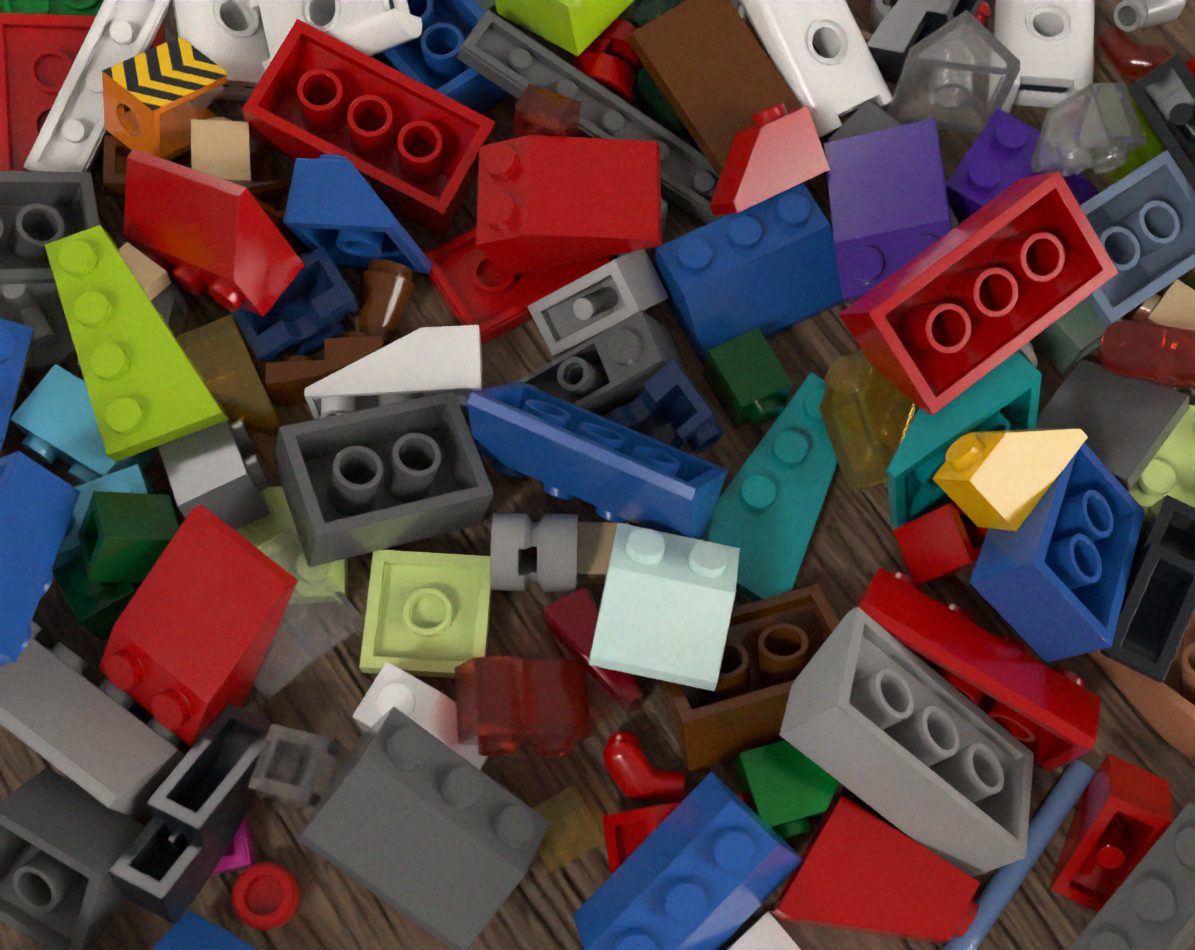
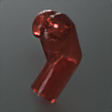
[1097,25,1173,80]

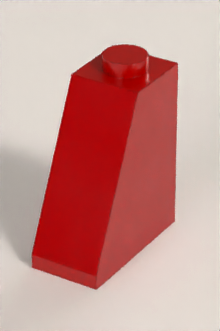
[770,796,981,944]

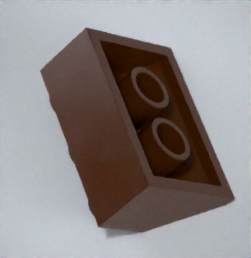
[658,584,840,771]

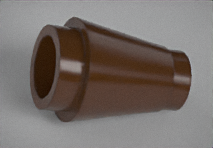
[358,259,415,346]

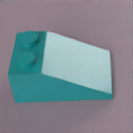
[887,351,1042,529]

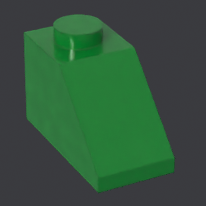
[733,740,839,841]

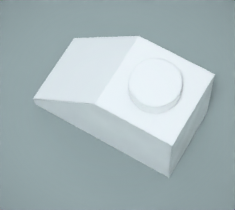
[352,661,500,770]

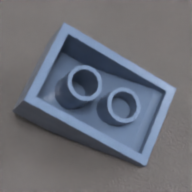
[1080,150,1195,327]

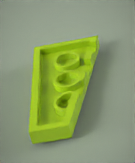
[45,225,230,462]

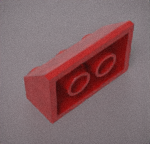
[124,149,305,317]

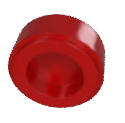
[232,862,301,930]

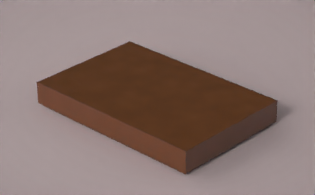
[627,0,801,176]

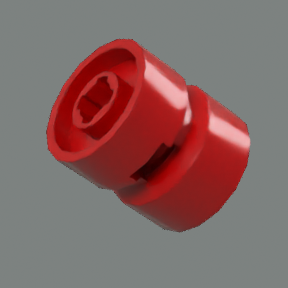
[571,18,641,105]

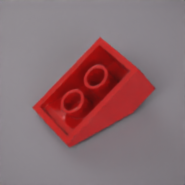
[476,135,662,276]
[98,504,298,747]

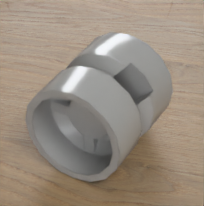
[490,512,578,592]

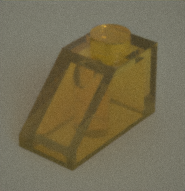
[175,314,282,437]
[819,350,916,491]

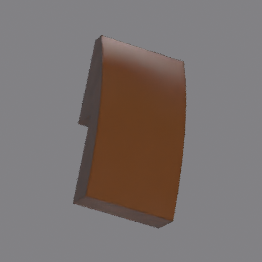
[265,332,385,407]

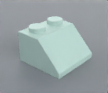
[588,523,740,691]

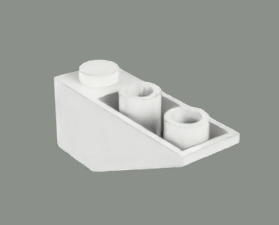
[304,325,484,419]

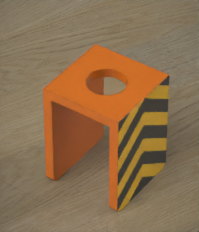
[102,37,228,161]

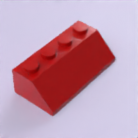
[242,19,496,237]
[839,170,1118,415]
[853,567,1101,772]

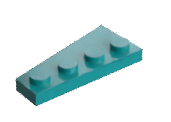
[698,372,859,602]

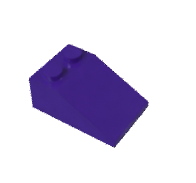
[946,108,1100,224]
[824,118,953,305]

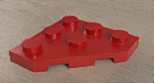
[0,13,165,171]

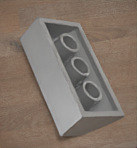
[779,607,1034,877]
[0,621,186,821]

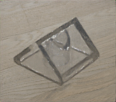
[887,10,1020,134]
[253,528,365,701]

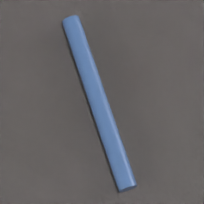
[943,759,1095,950]

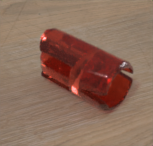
[1098,320,1195,389]

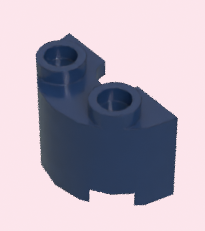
[228,245,358,363]
[606,359,723,454]

